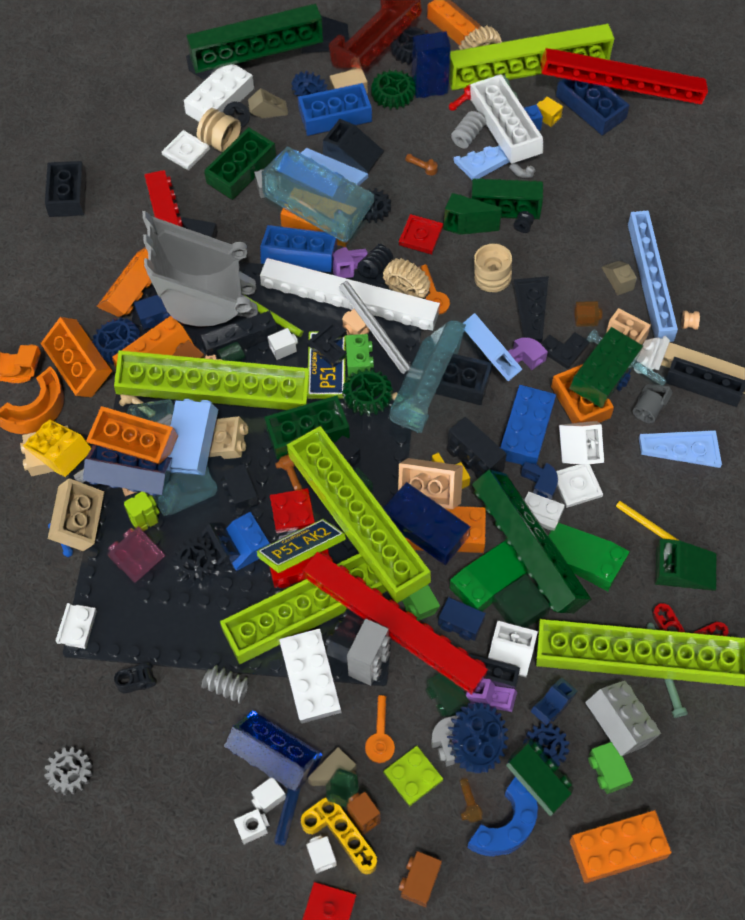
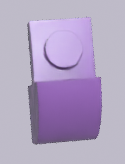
[333,247,367,278]
[508,338,548,370]
[466,678,517,712]

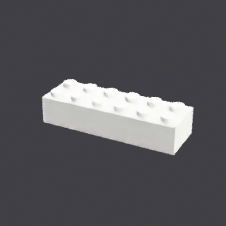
[470,75,543,164]

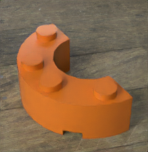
[0,344,41,383]
[0,366,64,434]

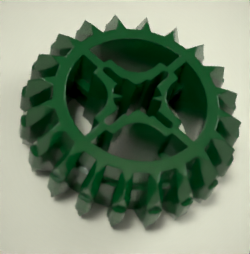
[371,69,416,111]
[342,368,393,417]

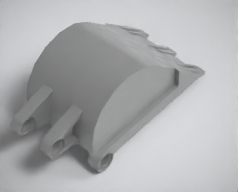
[143,211,258,326]

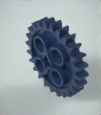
[447,702,509,773]

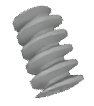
[451,111,486,149]
[202,665,248,704]

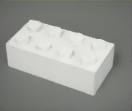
[184,64,254,122]
[279,629,342,724]

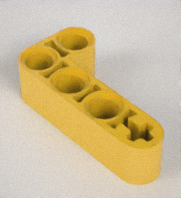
[301,797,377,874]

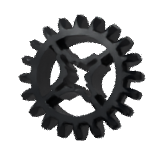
[390,25,434,66]

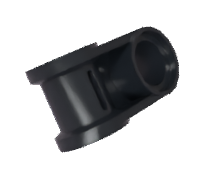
[114,663,156,694]

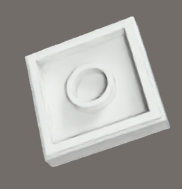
[162,130,210,171]
[556,464,603,508]

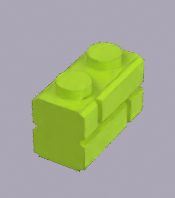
[124,492,159,533]

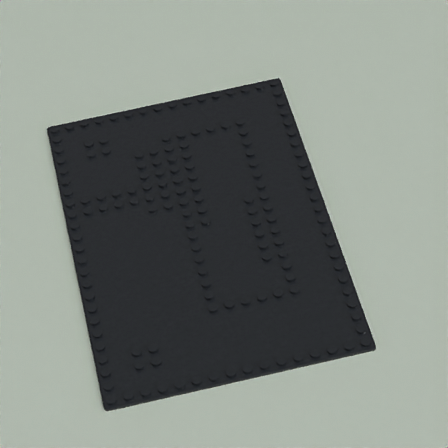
[63,262,424,686]

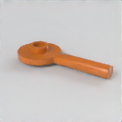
[420,265,450,315]
[365,695,395,763]

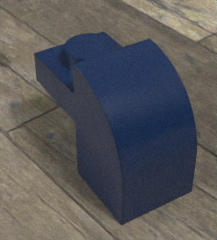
[521,462,558,500]
[531,678,578,725]

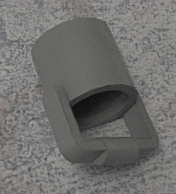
[633,384,673,424]

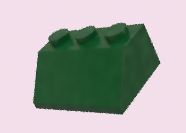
[506,738,574,816]

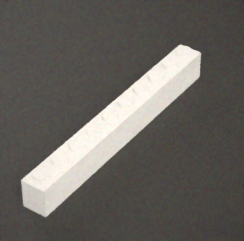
[260,258,440,331]

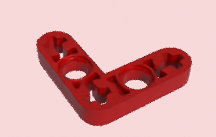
[653,603,729,637]

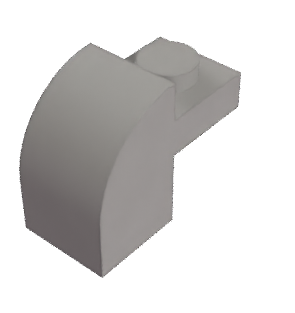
[431,716,457,766]

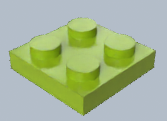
[383,746,443,807]

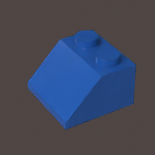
[226,512,270,571]

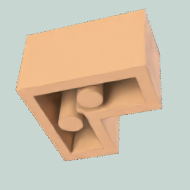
[606,308,651,344]

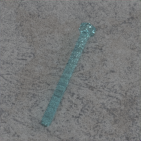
[587,330,667,385]

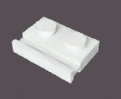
[634,336,670,374]
[525,492,565,531]
[56,603,97,649]

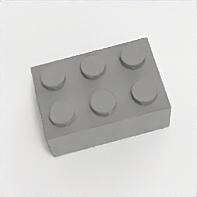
[347,619,391,686]
[585,681,661,756]

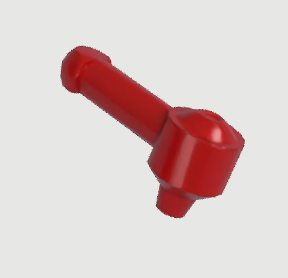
[449,84,471,111]

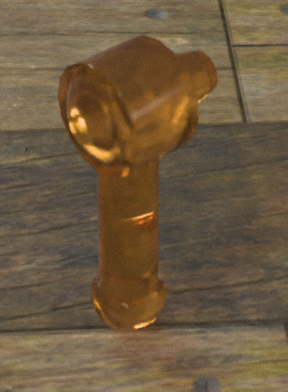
[460,778,483,823]

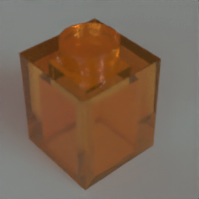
[574,301,602,327]

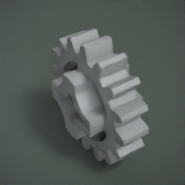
[45,747,92,795]

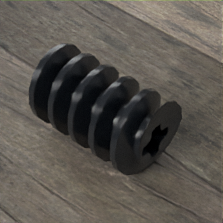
[357,244,394,278]

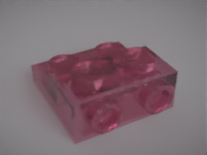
[107,526,165,583]

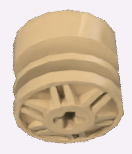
[197,108,241,152]
[474,244,512,292]

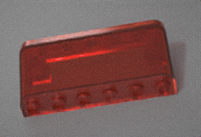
[329,0,422,69]

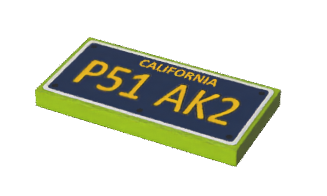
[307,332,346,399]
[257,519,346,573]

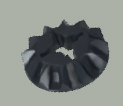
[223,102,250,127]

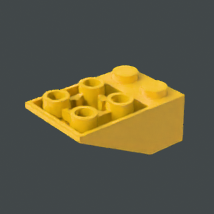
[23,419,91,477]

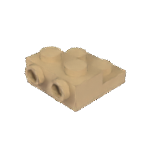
[209,416,248,459]

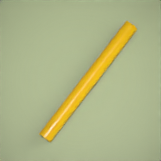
[616,501,678,540]

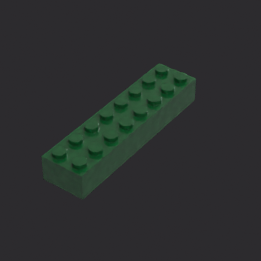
[186,4,323,73]
[472,470,592,614]

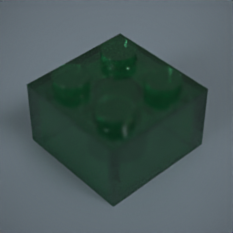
[492,574,550,628]

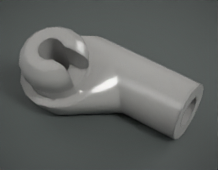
[509,162,535,178]

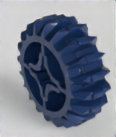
[92,317,141,365]

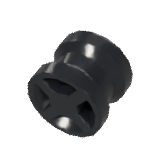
[513,211,535,233]

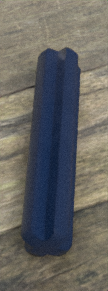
[274,781,301,846]

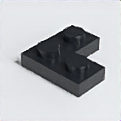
[307,319,347,368]
[541,332,590,369]

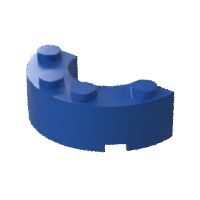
[467,777,538,856]

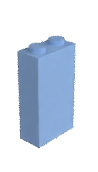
[461,313,522,381]
[168,399,218,475]

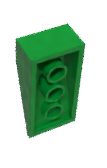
[548,523,630,592]
[449,540,528,612]

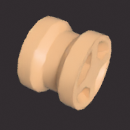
[682,311,700,330]

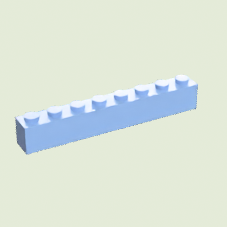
[628,211,678,342]

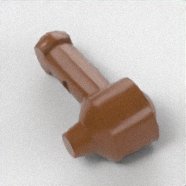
[405,154,438,176]
[275,454,302,491]

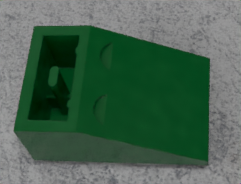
[444,193,502,235]
[655,539,717,591]

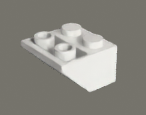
[559,421,604,464]
[488,621,538,677]

